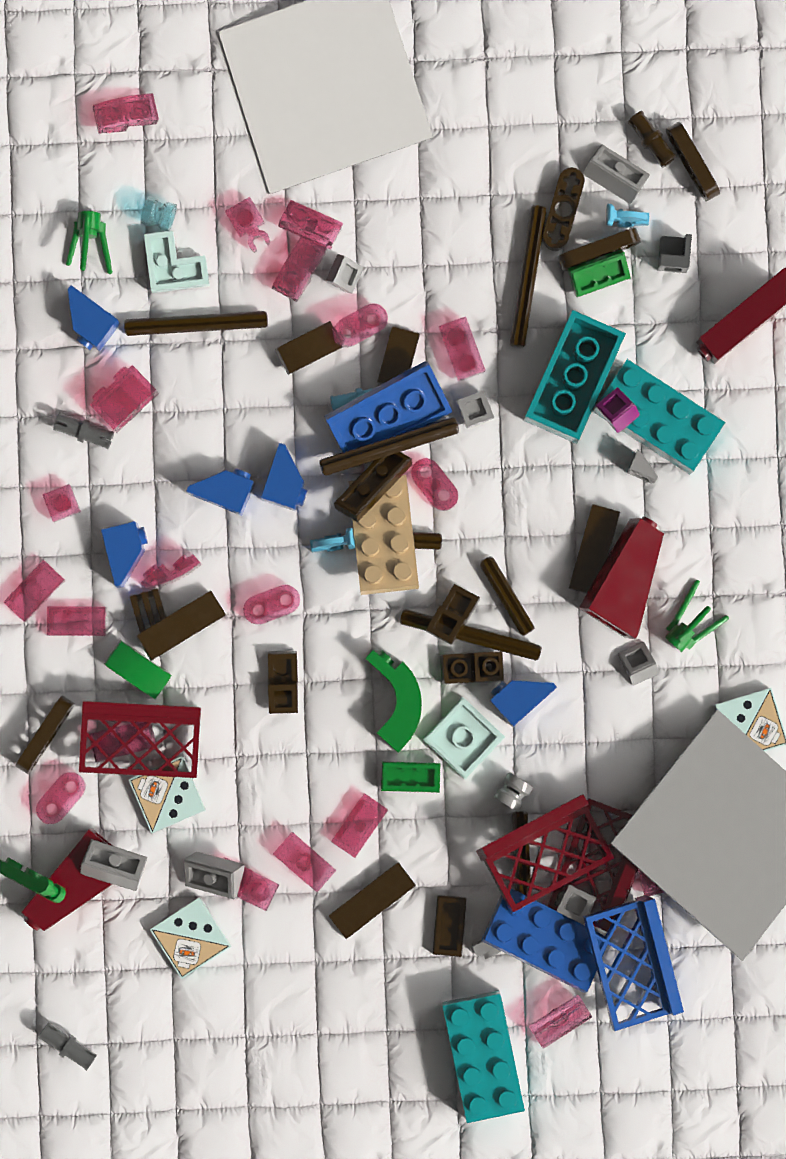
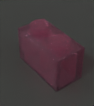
[90,365,159,433]

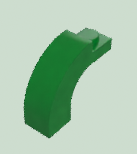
[365,650,422,753]

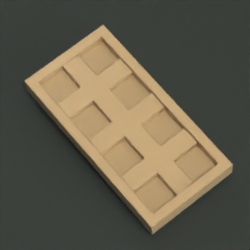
[348,475,419,595]

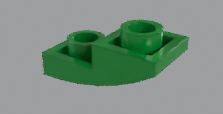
[104,640,172,700]

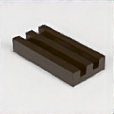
[129,588,166,633]

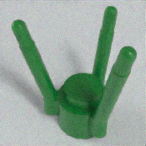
[66,211,113,274]
[665,580,729,653]

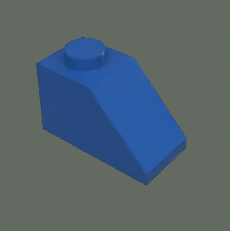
[68,285,120,351]
[261,443,308,511]
[186,468,255,516]
[101,521,148,588]
[489,680,557,727]

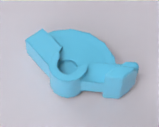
[606,203,649,228]
[310,528,355,552]

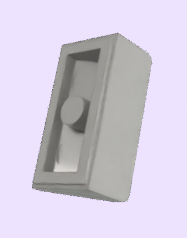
[583,144,650,204]
[81,839,148,891]
[184,852,244,899]

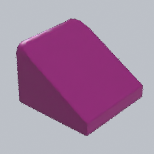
[595,387,639,433]

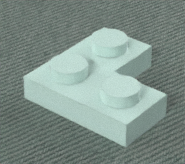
[144,231,210,293]

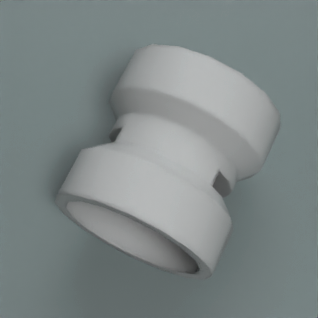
[493,772,534,812]

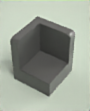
[657,234,692,273]

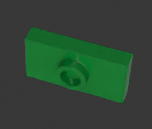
[567,249,631,297]
[381,761,441,793]

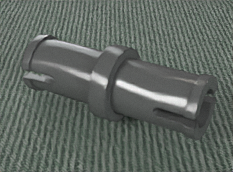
[53,412,115,449]
[38,1022,97,1071]

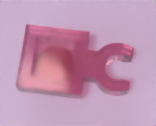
[225,197,270,253]

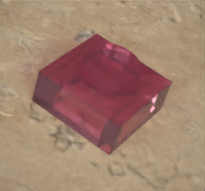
[42,484,81,523]

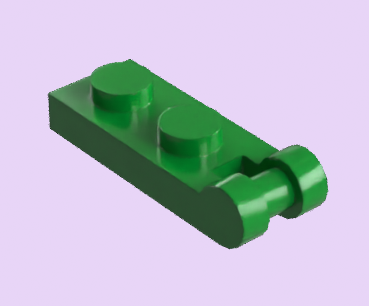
[0,857,66,903]

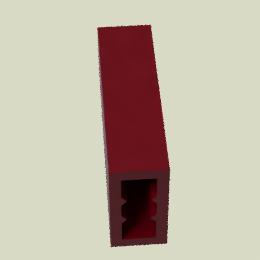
[696,268,786,364]
[579,516,664,639]
[21,829,113,931]

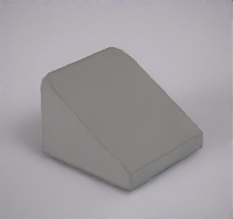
[627,450,658,484]
[618,642,659,686]

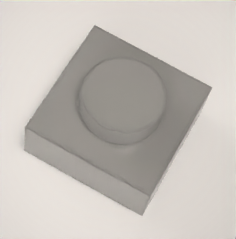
[326,254,364,294]
[457,390,494,429]
[557,884,597,925]
[472,940,501,959]

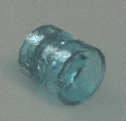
[140,196,177,231]

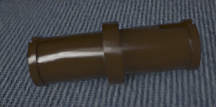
[628,111,677,168]

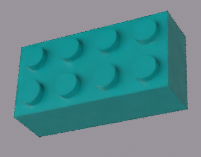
[524,310,626,444]
[593,359,726,475]
[442,990,525,1123]

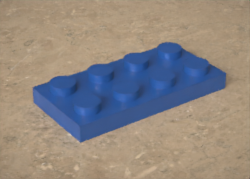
[324,361,453,452]
[481,888,608,993]

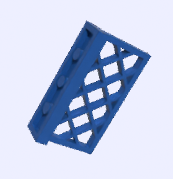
[583,895,684,1031]

